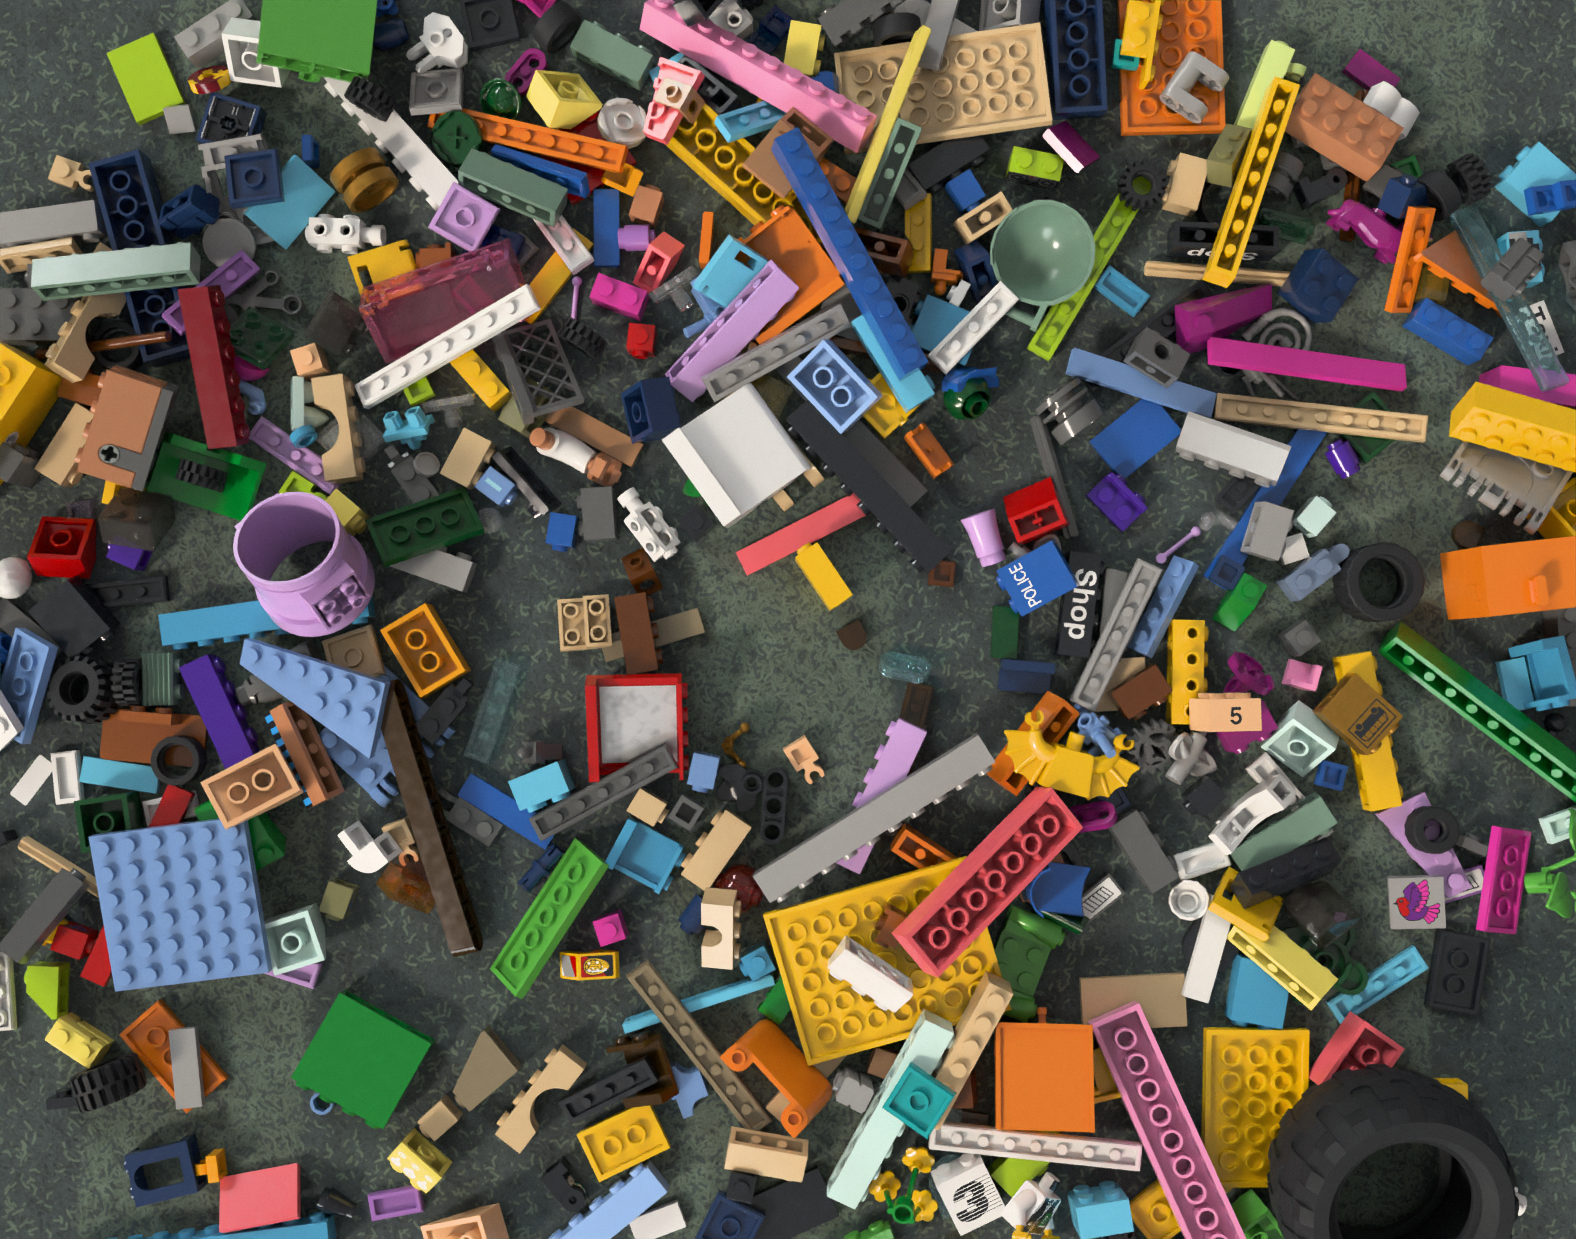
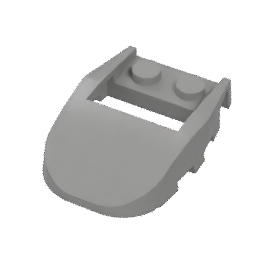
[198,133,274,245]

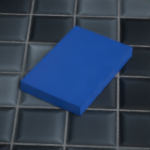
[1089,399,1182,479]

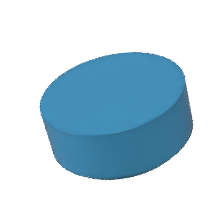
[289,425,318,448]

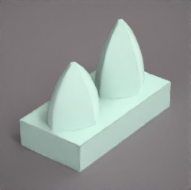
[290,376,329,432]

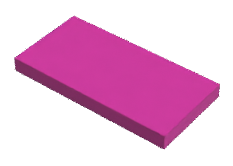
[1476,826,1531,934]

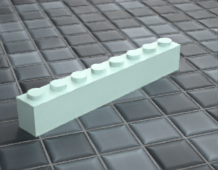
[827,1009,955,1209]

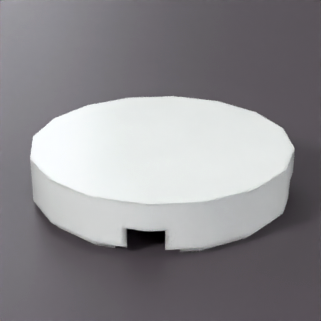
[597,98,647,149]

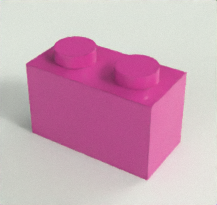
[589,273,649,322]

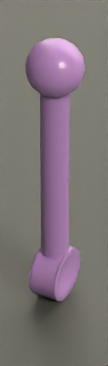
[571,276,582,319]
[1156,526,1201,564]

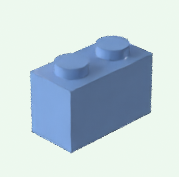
[687,750,721,793]

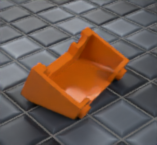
[720,1019,833,1138]

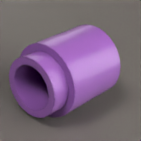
[618,224,656,251]

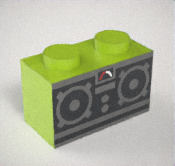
[1005,146,1064,190]

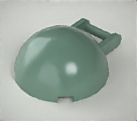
[990,200,1095,332]

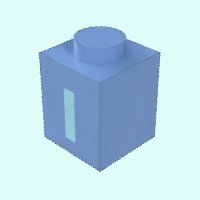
[474,466,518,508]

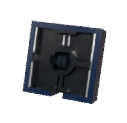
[196,92,267,144]

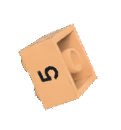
[1189,692,1262,732]

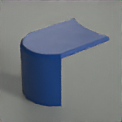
[1025,862,1091,918]

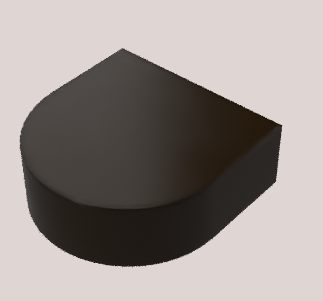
[1451,521,1485,549]
[836,620,866,650]

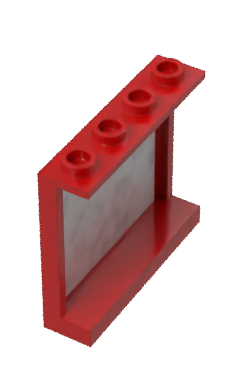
[585,673,689,782]

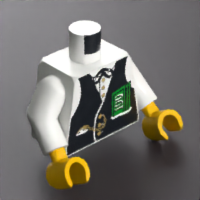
[1000,1172,1061,1239]

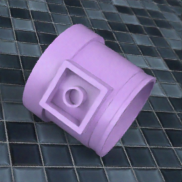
[233,492,375,637]

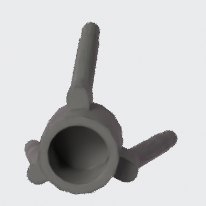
[1241,369,1300,402]

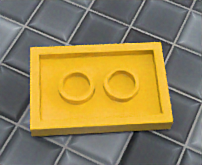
[577,1105,671,1182]

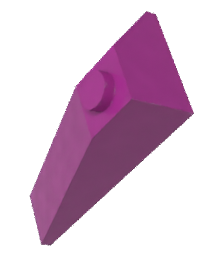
[1175,283,1272,353]

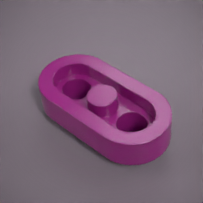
[504,48,548,96]
[1070,801,1118,833]

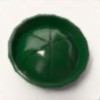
[480,78,523,120]

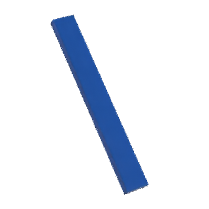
[1203,429,1327,590]

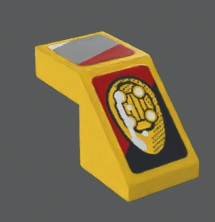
[560,949,620,980]

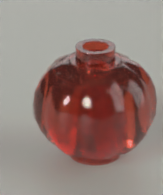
[714,864,763,913]

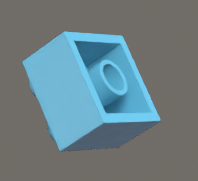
[508,759,576,813]
[1067,1181,1134,1239]

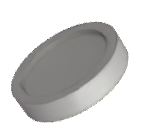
[413,452,440,477]

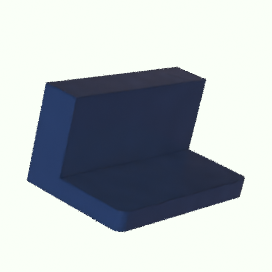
[998,659,1055,694]

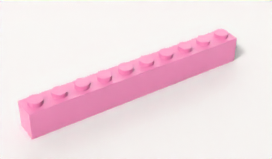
[640,0,877,153]

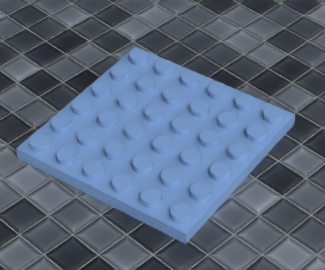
[89,818,272,992]

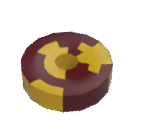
[188,66,231,94]

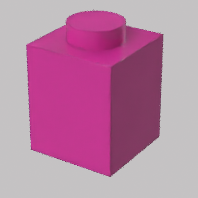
[593,909,629,947]

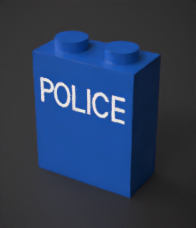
[996,539,1080,617]

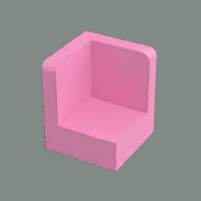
[1282,659,1322,691]

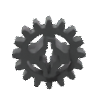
[1125,718,1179,774]

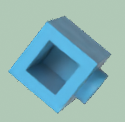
[738,941,776,982]

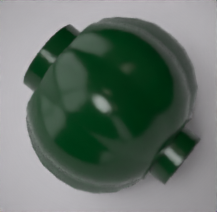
[943,373,992,420]

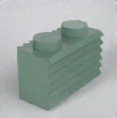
[141,653,185,706]

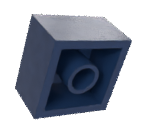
[1278,248,1359,323]
[621,377,681,444]

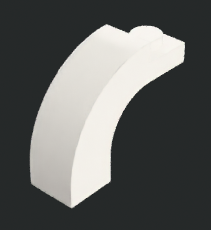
[1208,773,1297,855]

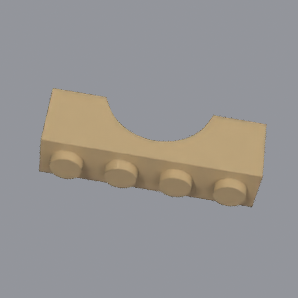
[44,292,126,383]
[311,374,366,484]
[495,1044,587,1154]

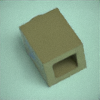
[318,878,360,921]

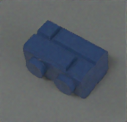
[158,184,220,240]

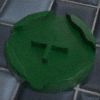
[432,111,483,165]

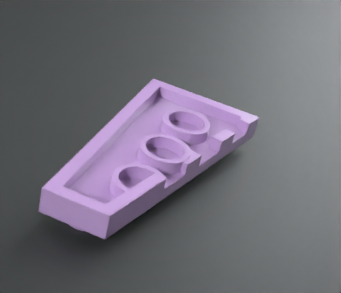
[1375,792,1472,898]

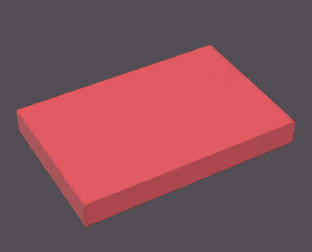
[219,1163,301,1233]

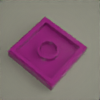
[1042,120,1100,173]

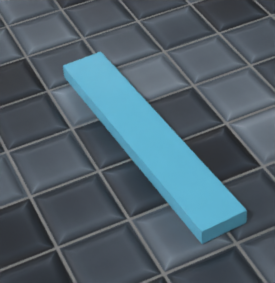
[622,971,775,1034]

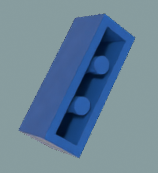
[1402,298,1493,365]

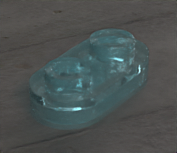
[878,652,931,683]

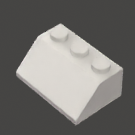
[827,935,913,1013]

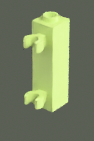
[1234,40,1307,130]

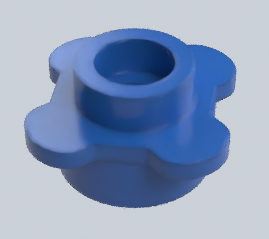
[376,0,399,17]

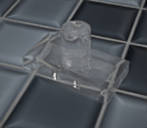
[649,266,698,312]
[421,392,478,428]

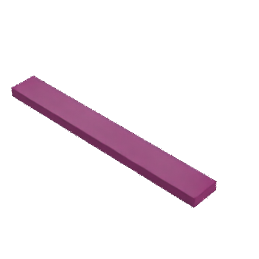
[1207,337,1407,391]

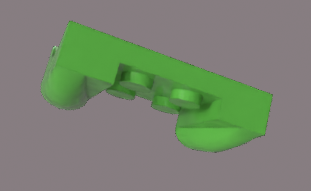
[994,904,1065,1023]

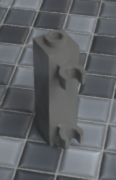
[0,868,90,965]

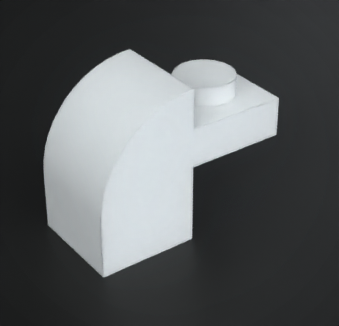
[337,820,403,873]

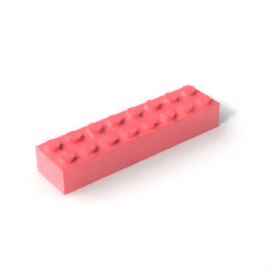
[892,787,1083,977]

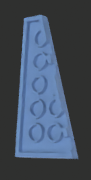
[240,638,390,759]

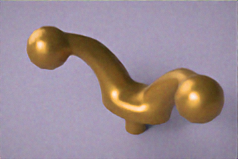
[721,723,750,768]

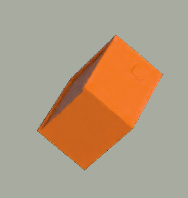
[1440,536,1576,620]
[994,1007,1095,1133]

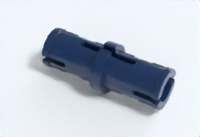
[518,843,565,893]

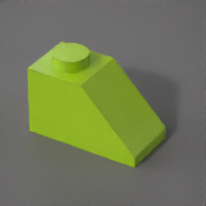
[24,961,70,1020]

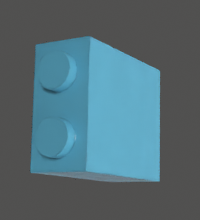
[1495,142,1576,227]

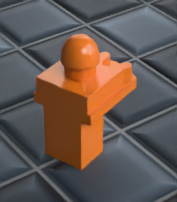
[930,248,964,296]

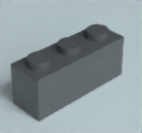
[1108,808,1179,894]

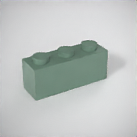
[570,19,655,91]

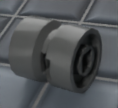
[1263,152,1304,202]

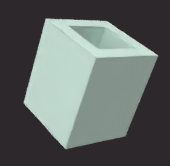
[1292,496,1336,538]

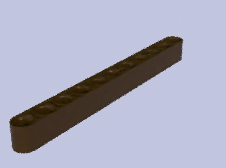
[381,679,483,957]

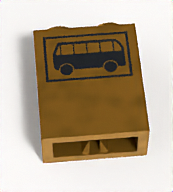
[1312,673,1403,755]

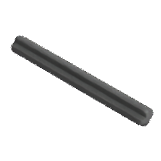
[1029,415,1079,539]

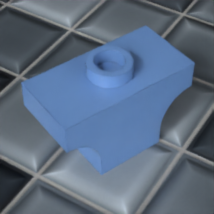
[669,1060,710,1119]

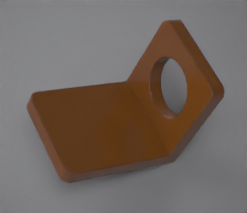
[621,548,663,595]

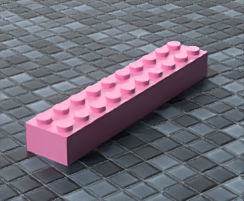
[1087,1001,1246,1239]

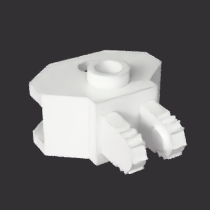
[406,12,469,74]

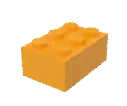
[380,603,471,698]

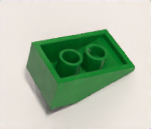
[194,800,286,871]

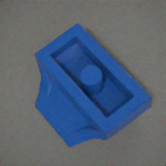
[942,366,999,392]

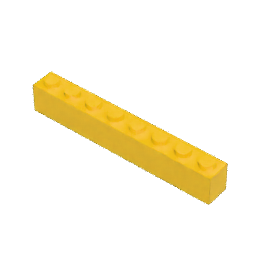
[1202,77,1300,288]

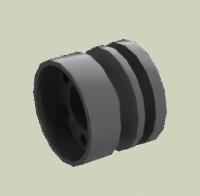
[1034,377,1105,446]

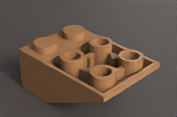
[742,107,834,199]

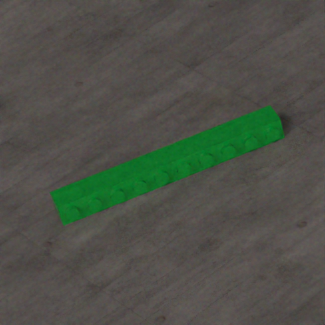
[1378,621,1576,802]

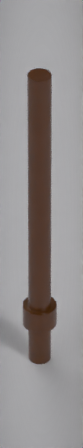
[35,331,172,359]

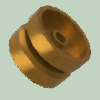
[330,147,399,213]

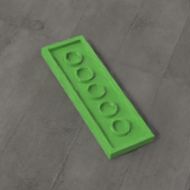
[490,838,609,999]

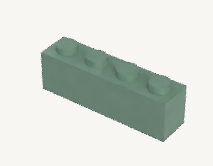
[857,118,922,229]
[458,148,568,227]
[1230,792,1338,871]

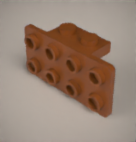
[100,705,208,767]

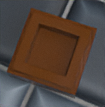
[927,560,956,588]

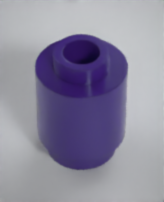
[1324,439,1361,479]

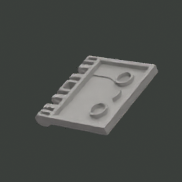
[1439,441,1573,535]

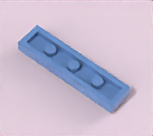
[1127,556,1199,658]

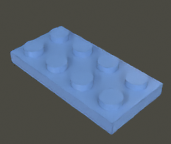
[0,628,58,744]

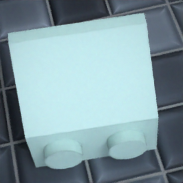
[1261,700,1339,777]
[264,903,326,976]

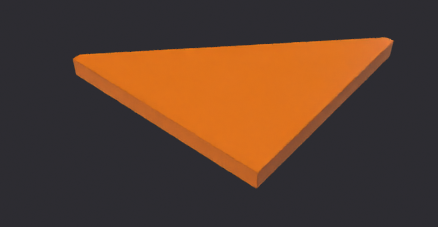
[1413,230,1510,318]

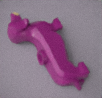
[1325,199,1434,264]

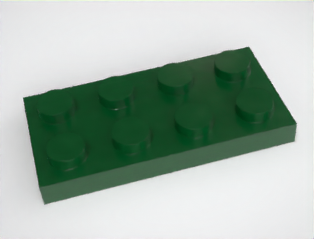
[365,487,484,568]

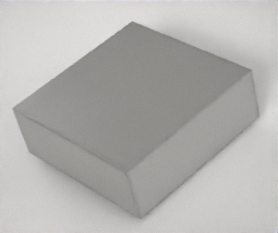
[163,104,198,134]

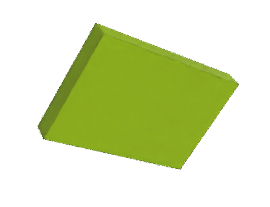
[107,33,186,125]

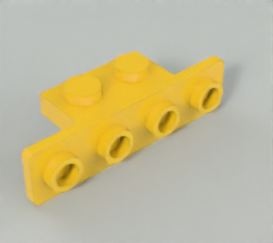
[1120,0,1165,89]

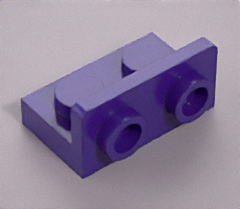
[1086,472,1148,532]

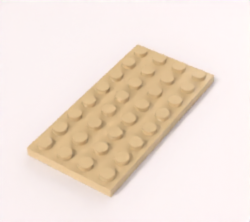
[834,22,1052,154]

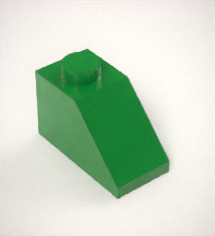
[1212,573,1268,632]

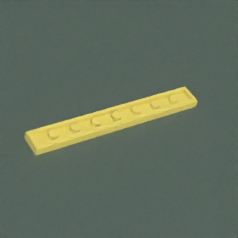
[844,25,931,225]

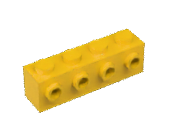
[1166,620,1208,724]

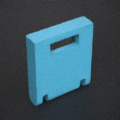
[693,234,769,307]

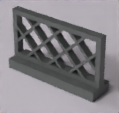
[492,319,584,425]

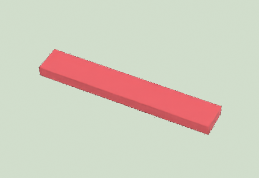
[736,495,866,576]

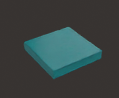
[882,1062,956,1139]

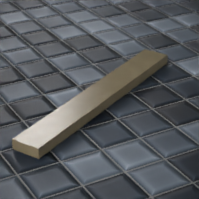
[627,959,772,1131]

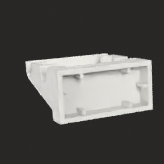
[662,383,812,528]

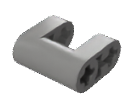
[1159,52,1229,123]

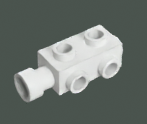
[305,214,386,254]
[617,487,681,562]

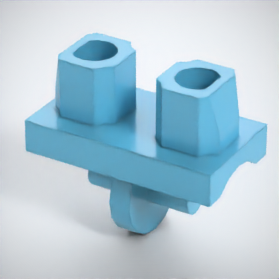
[383,406,435,450]

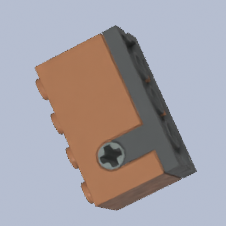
[75,365,180,492]

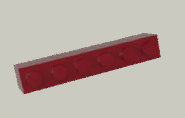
[178,285,250,449]

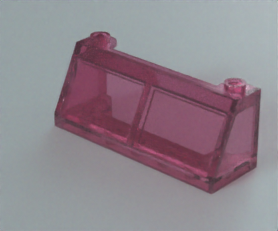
[359,239,533,363]

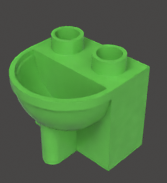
[256,0,377,83]

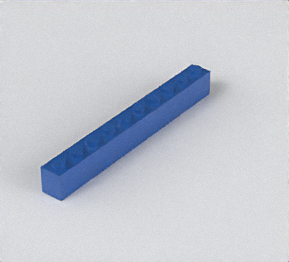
[771,127,928,381]

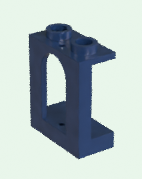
[124,1134,207,1207]

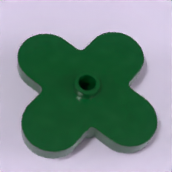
[1281,916,1368,1005]

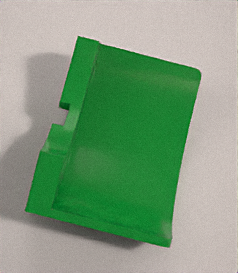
[147,432,267,521]

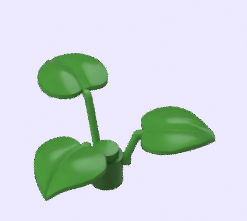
[1524,809,1576,918]

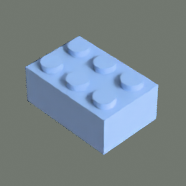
[787,339,883,434]

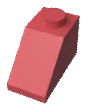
[632,232,685,297]

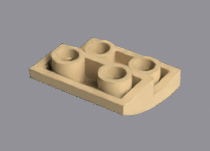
[557,594,612,652]

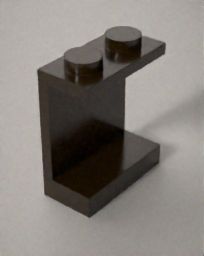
[606,1031,679,1109]

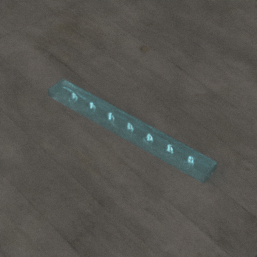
[1449,206,1570,392]

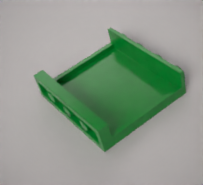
[291,990,435,1129]

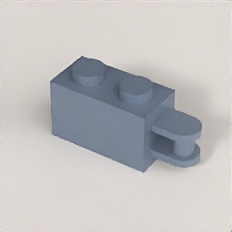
[1275,544,1350,602]

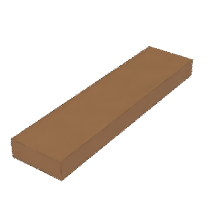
[545,407,644,468]

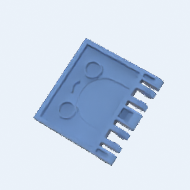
[319,665,456,808]

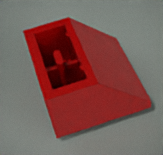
[1003,477,1071,545]

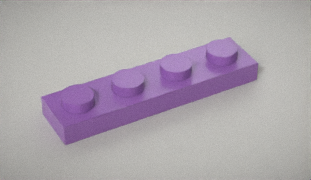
[162,249,260,336]

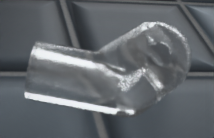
[1198,509,1238,531]

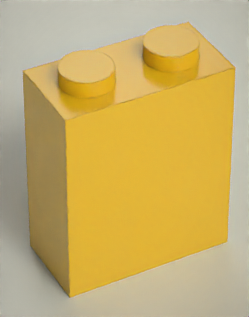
[795,542,853,611]

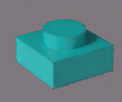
[1111,39,1140,71]

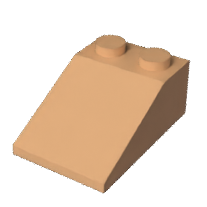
[200,744,304,830]
[421,1203,509,1239]

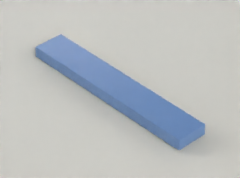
[1065,348,1217,418]

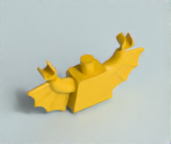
[1004,710,1140,800]

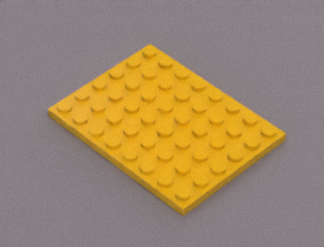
[763,856,1012,1066]

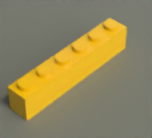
[1332,651,1403,811]

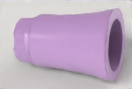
[961,508,1006,567]

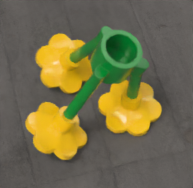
[868,1147,938,1224]

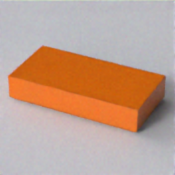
[699,211,715,269]

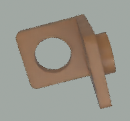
[654,78,705,124]

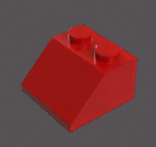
[27,516,96,579]

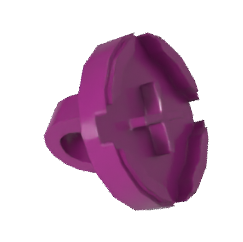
[1223,652,1274,695]

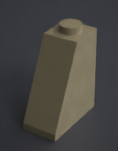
[453,1025,522,1112]

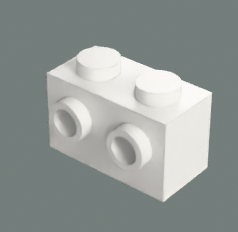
[708,0,754,40]

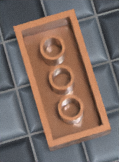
[1285,73,1404,182]

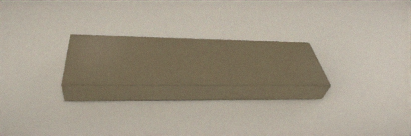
[602,608,705,662]

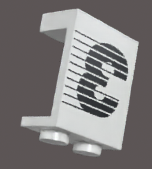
[931,1153,1005,1236]

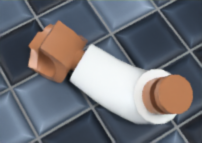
[530,428,622,487]

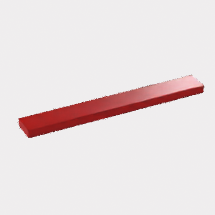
[80,784,195,987]

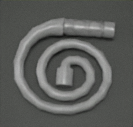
[1240,307,1312,351]

